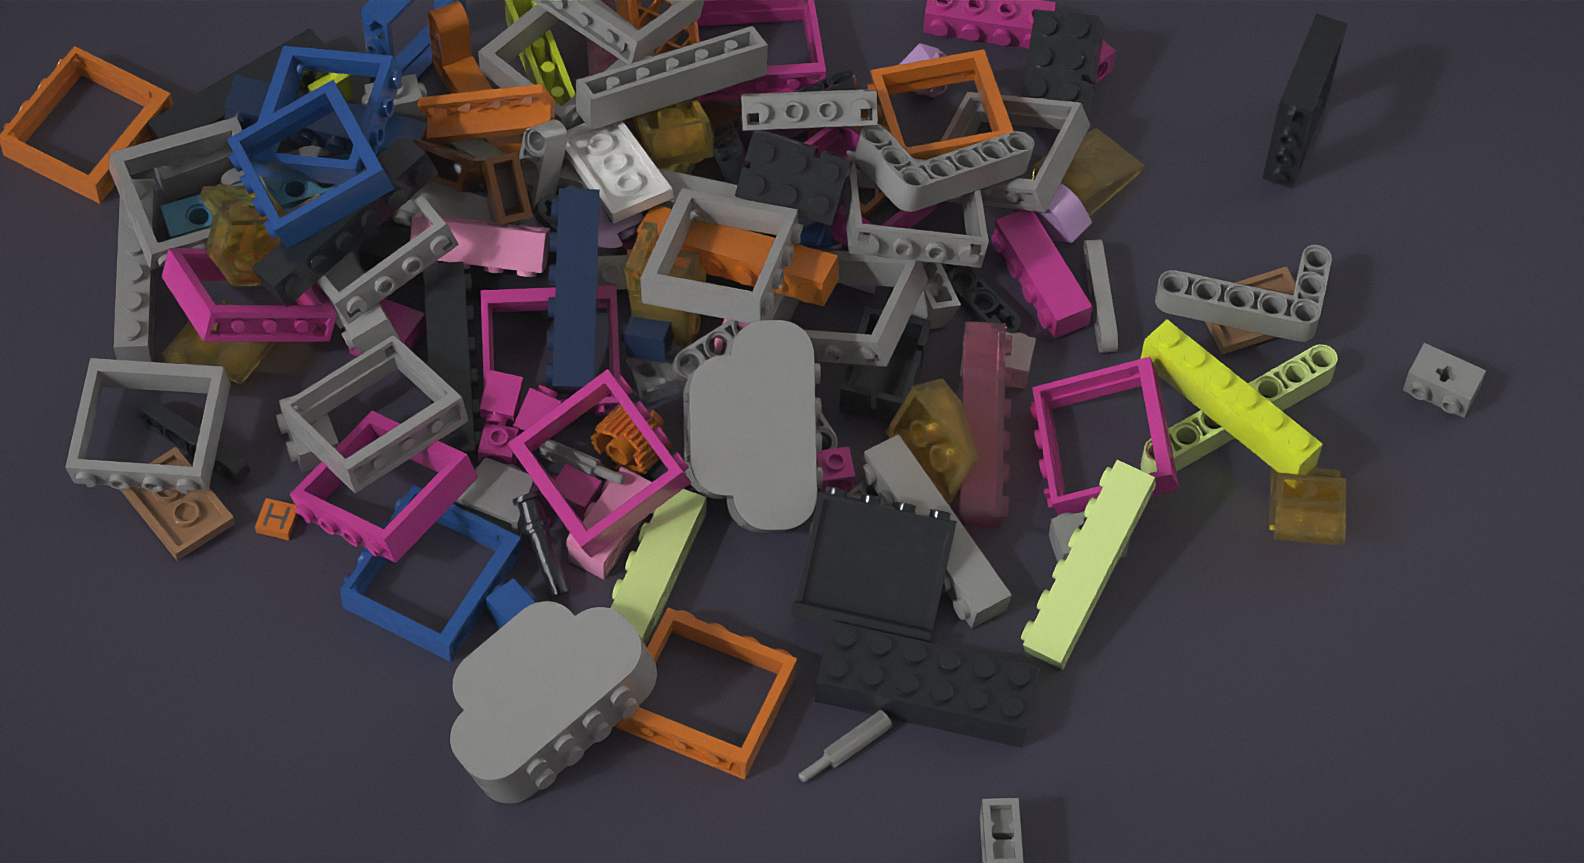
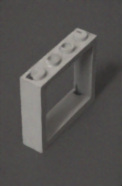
[478,0,654,131]
[532,0,705,64]
[741,89,878,130]
[941,92,1090,212]
[109,117,274,270]
[843,151,989,268]
[640,189,803,323]
[316,191,459,324]
[763,249,928,366]
[280,334,469,493]
[65,358,231,494]

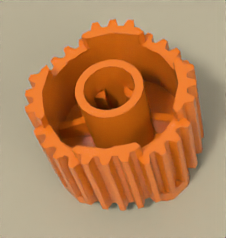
[590,402,672,476]

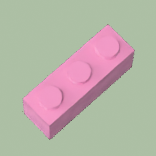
[566,467,652,580]

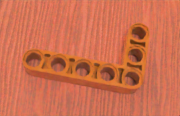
[427,0,523,156]

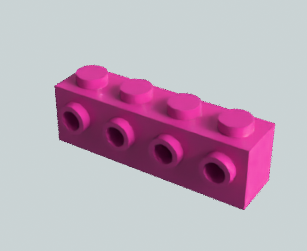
[923,0,1056,49]
[991,210,1093,339]

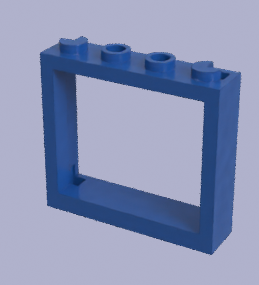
[361,0,467,83]
[250,46,403,185]
[227,80,394,249]
[339,485,523,662]

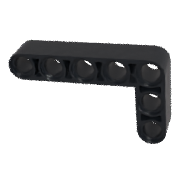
[707,70,861,185]

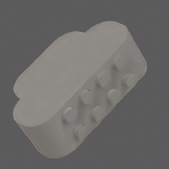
[683,320,823,533]
[450,601,657,804]

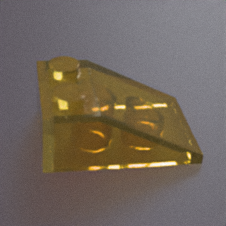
[631,97,713,169]
[1032,128,1145,217]
[886,378,979,505]

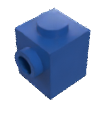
[486,578,537,628]

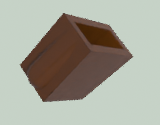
[412,139,484,192]
[479,152,533,225]

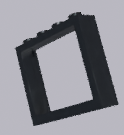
[1262,13,1347,189]

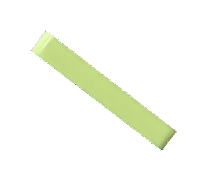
[1140,344,1338,474]

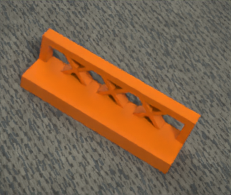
[417,84,556,143]

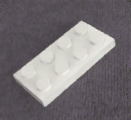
[565,121,674,223]

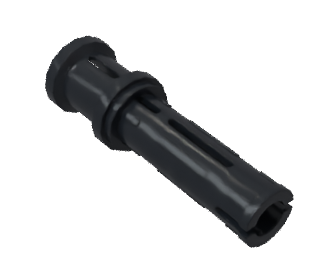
[512,490,571,598]

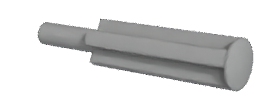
[539,439,625,485]
[799,710,892,782]

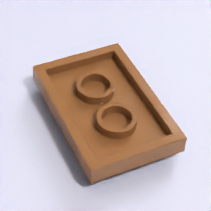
[1201,266,1306,355]
[121,447,235,561]

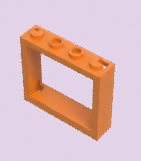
[0,46,173,204]
[866,49,1013,160]
[615,608,797,780]

